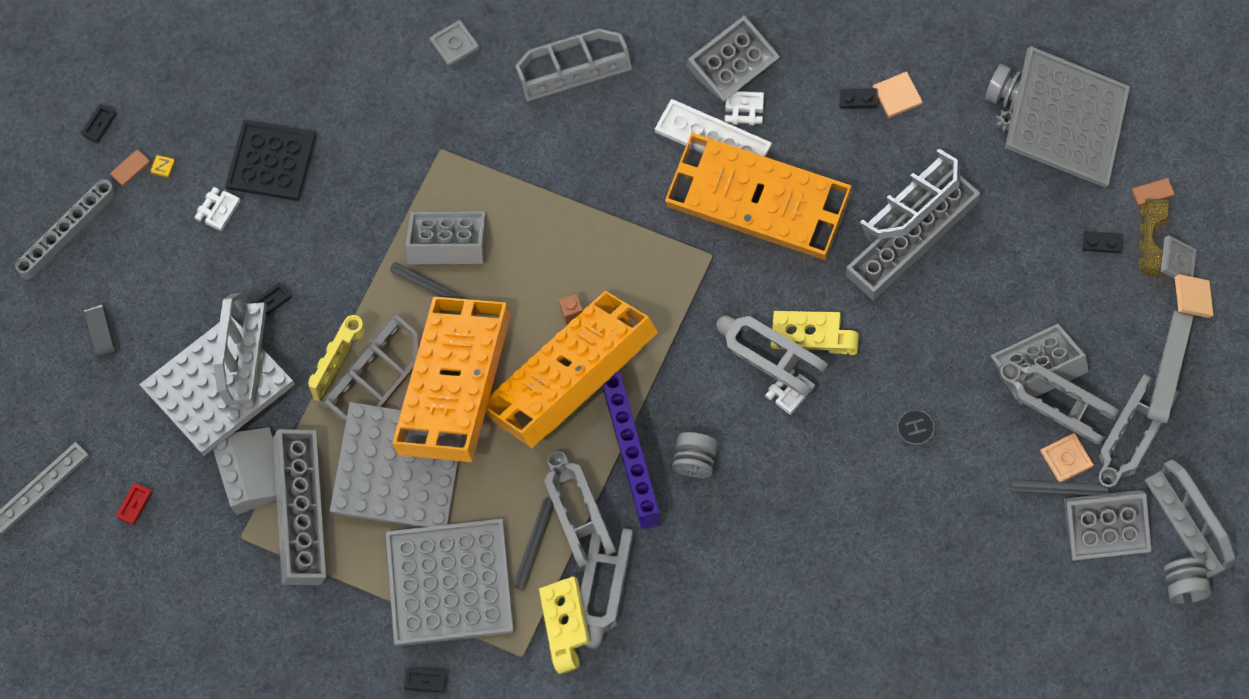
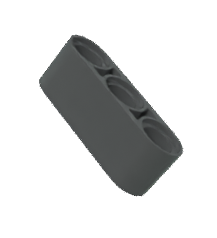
[84,303,116,358]

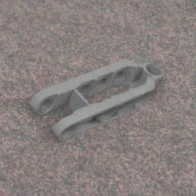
[716,315,828,397]
[999,362,1119,445]
[1098,374,1180,489]
[544,451,616,567]
[580,528,634,649]

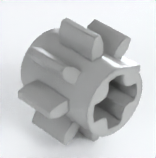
[996,110,1013,133]

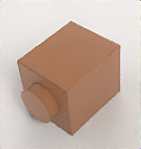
[559,293,583,325]

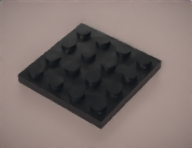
[225,120,316,201]

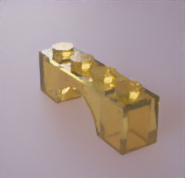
[1138,199,1168,276]

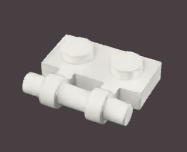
[725,92,764,125]
[195,187,241,232]
[765,369,815,415]

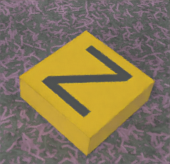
[151,155,175,178]

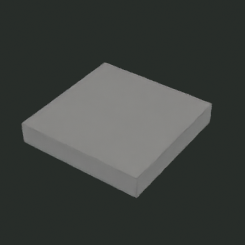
[429,20,480,67]
[1161,235,1197,279]

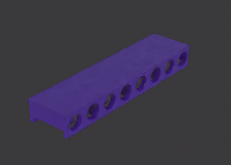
[603,371,661,530]

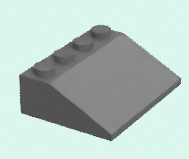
[686,15,780,102]
[406,211,486,265]
[990,324,1089,405]
[213,427,277,515]
[1064,490,1151,560]

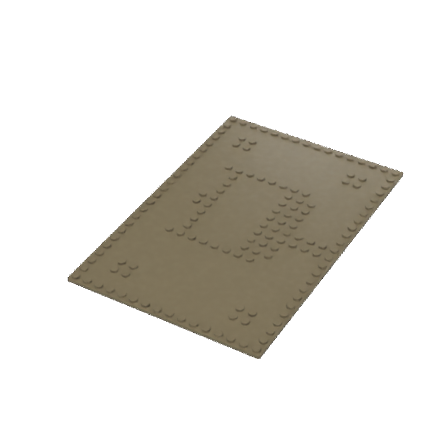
[241,150,712,657]

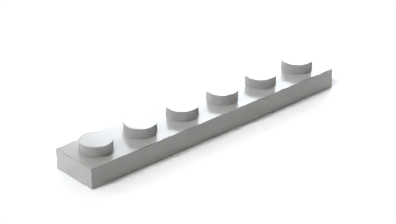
[0,442,89,535]

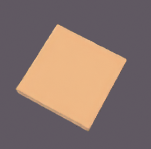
[873,72,923,118]
[1175,274,1214,318]
[1040,433,1094,483]

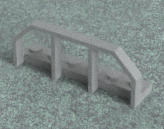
[515,29,632,102]
[860,149,960,243]
[213,293,267,405]
[318,315,419,420]
[1144,460,1235,579]

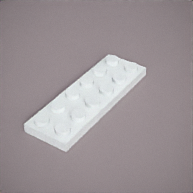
[655,99,772,157]

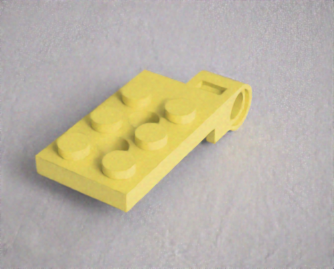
[771,311,859,355]
[308,315,365,402]
[539,576,590,674]

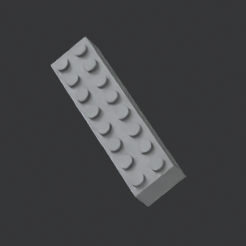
[846,169,980,301]
[273,429,326,585]

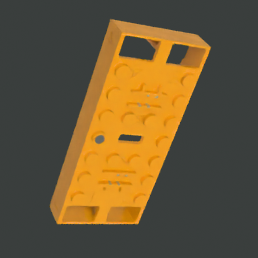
[665,132,852,261]
[485,291,658,449]
[393,297,511,462]

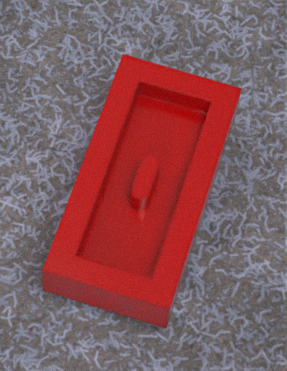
[116,483,152,526]

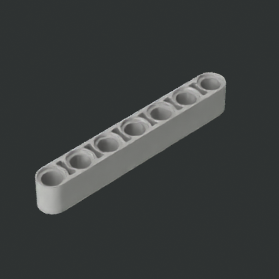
[15,179,115,280]
[1147,310,1193,423]

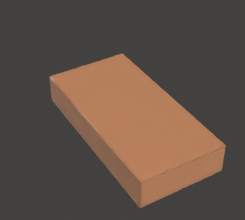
[110,149,150,187]
[1132,178,1175,207]

